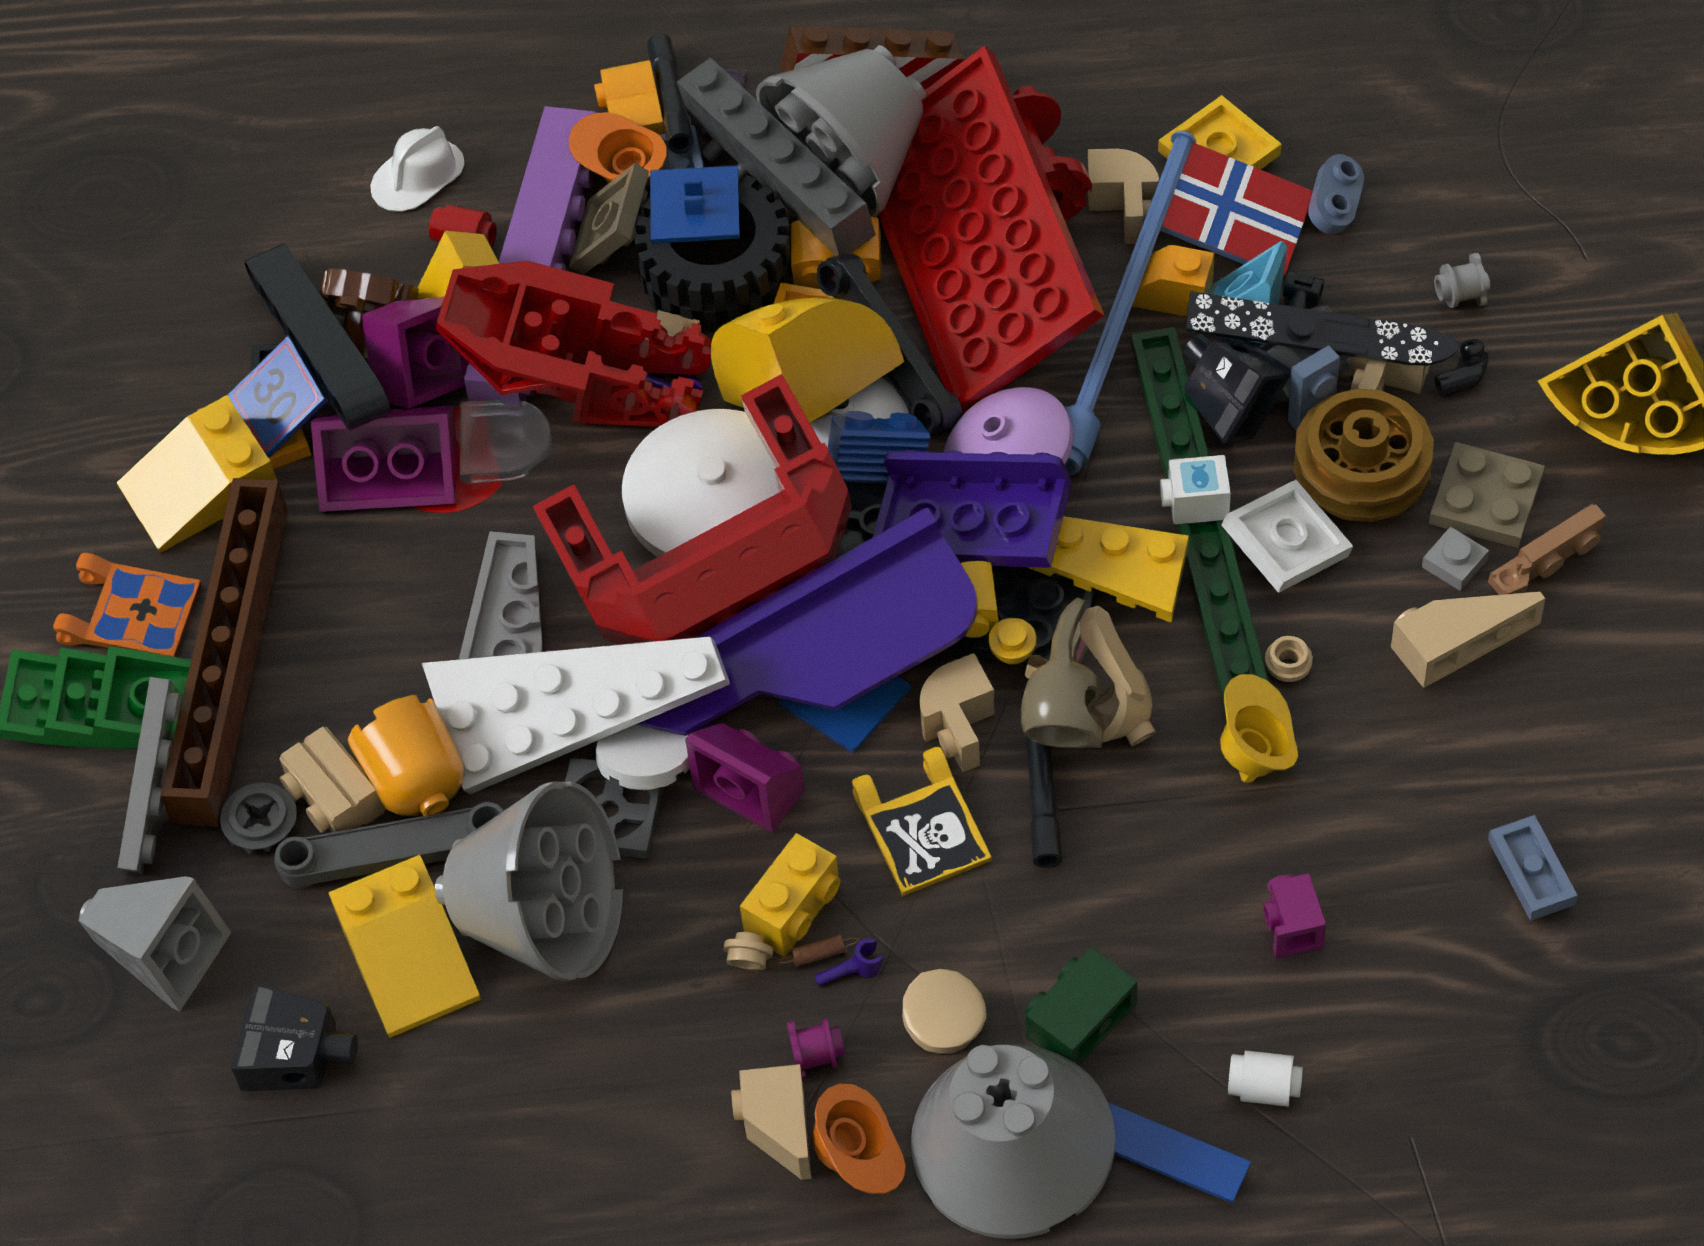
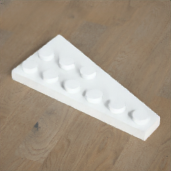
[422,637,730,794]

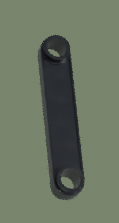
[817,254,962,434]

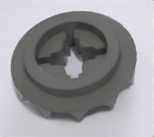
[220,782,298,854]

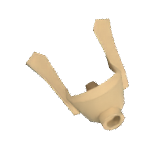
[1024,606,1156,746]

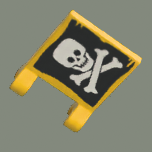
[852,747,992,897]

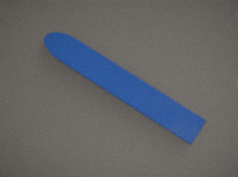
[1108,1102,1251,1204]

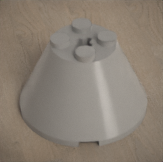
[756,45,927,217]
[435,781,623,981]
[911,1045,1116,1239]

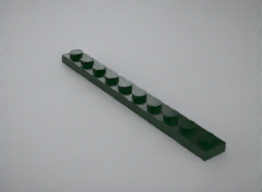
[1131,327,1268,720]

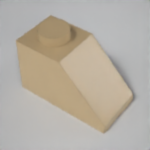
[731,1064,812,1180]

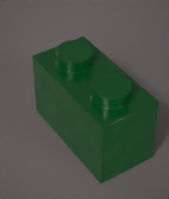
[1025,947,1137,1066]

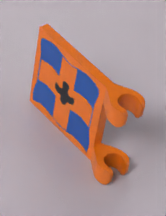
[53,553,202,657]

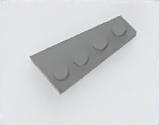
[459,531,543,660]
[117,677,180,874]

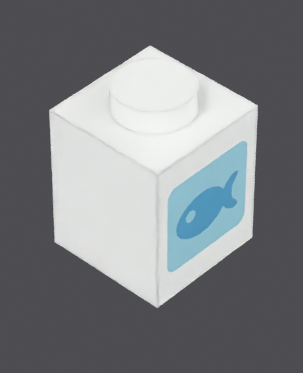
[1160,455,1231,524]

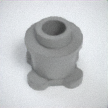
[1434,253,1490,308]

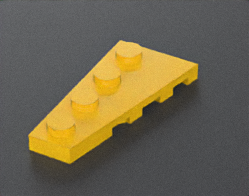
[1027,516,1189,623]

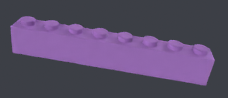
[464,106,595,412]

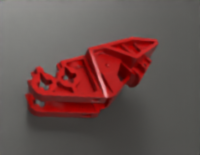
[436,260,712,427]

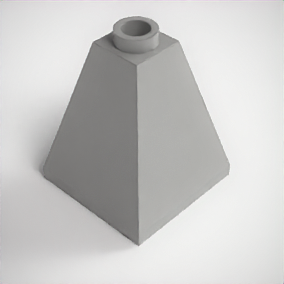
[78,876,232,1011]

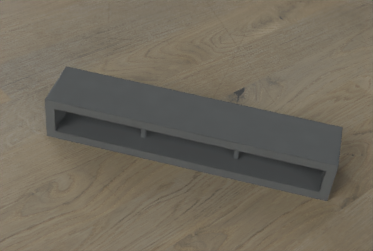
[677,57,875,256]

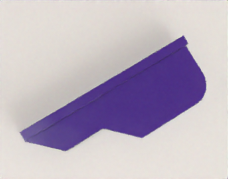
[635,507,978,736]

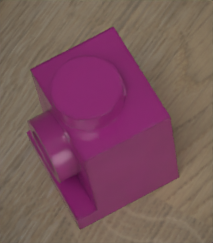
[1263,873,1326,959]

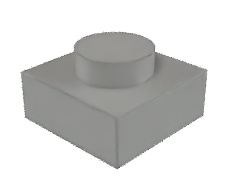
[1422,527,1489,591]

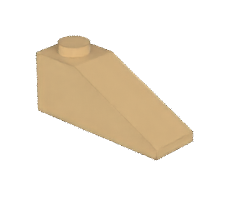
[1391,591,1545,688]

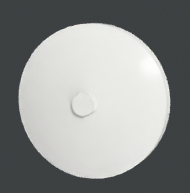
[622,409,780,557]

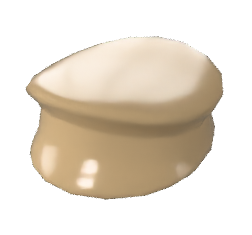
[902,969,987,1054]

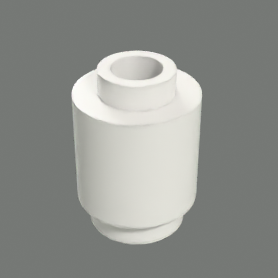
[1228,1050,1303,1107]

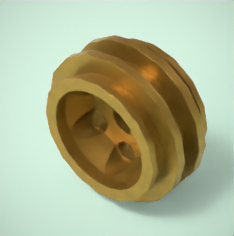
[1293,388,1434,522]

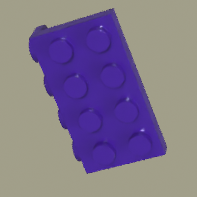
[872,450,1072,568]

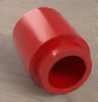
[429,204,497,247]

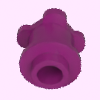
[787,1018,845,1080]

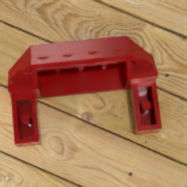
[532,374,852,645]

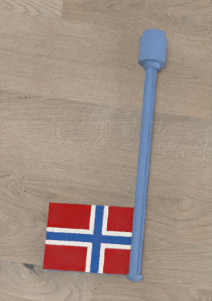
[1064,131,1313,475]

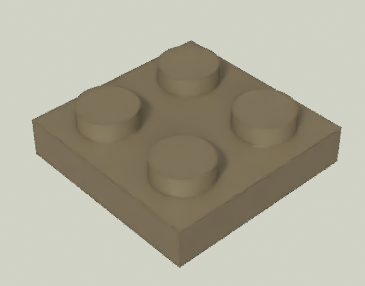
[569,163,649,275]
[1429,442,1545,548]

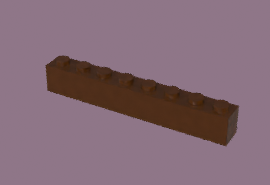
[160,478,288,827]

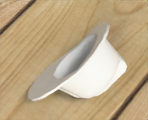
[370,126,465,212]

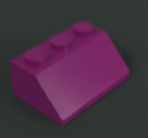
[311,405,457,512]

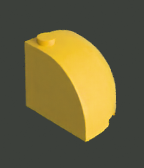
[711,297,904,424]
[1538,313,1704,455]

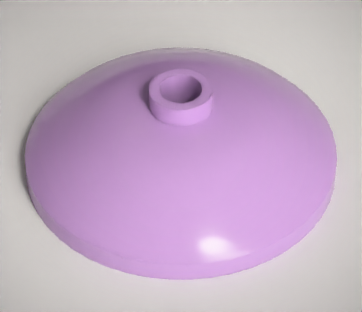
[944,387,1074,465]

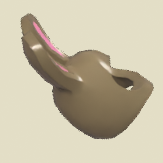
[1021,597,1102,748]

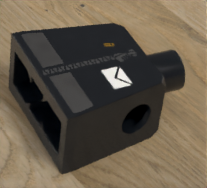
[1183,334,1291,444]
[231,983,358,1091]

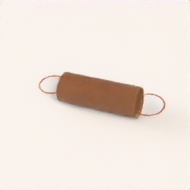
[779,935,859,967]

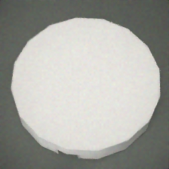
[596,725,690,790]

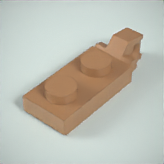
[1488,504,1606,595]

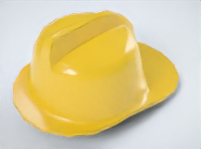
[1220,674,1298,783]

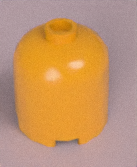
[348,695,464,817]

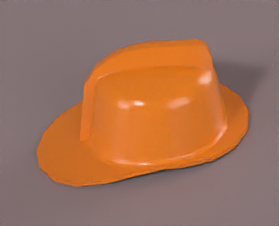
[569,112,667,187]
[811,1083,906,1194]

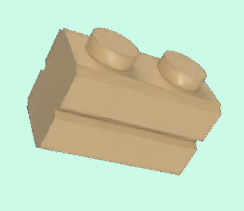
[279,726,386,833]

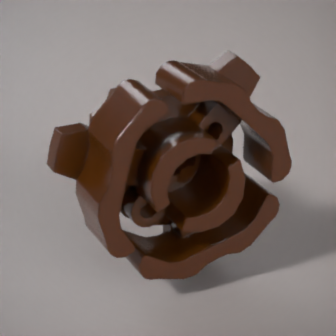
[319,268,419,362]

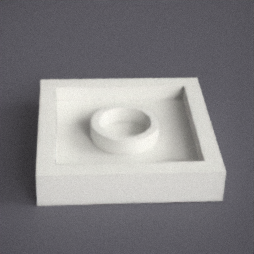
[1221,480,1353,593]

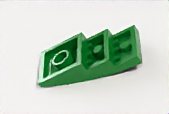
[0,646,191,749]

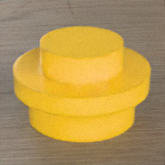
[989,618,1036,664]

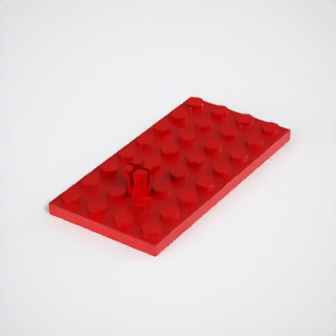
[878,45,1105,416]

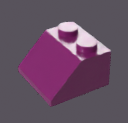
[362,297,469,409]
[685,723,805,833]

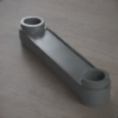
[274,802,504,889]

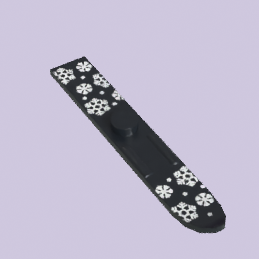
[1185,291,1459,366]

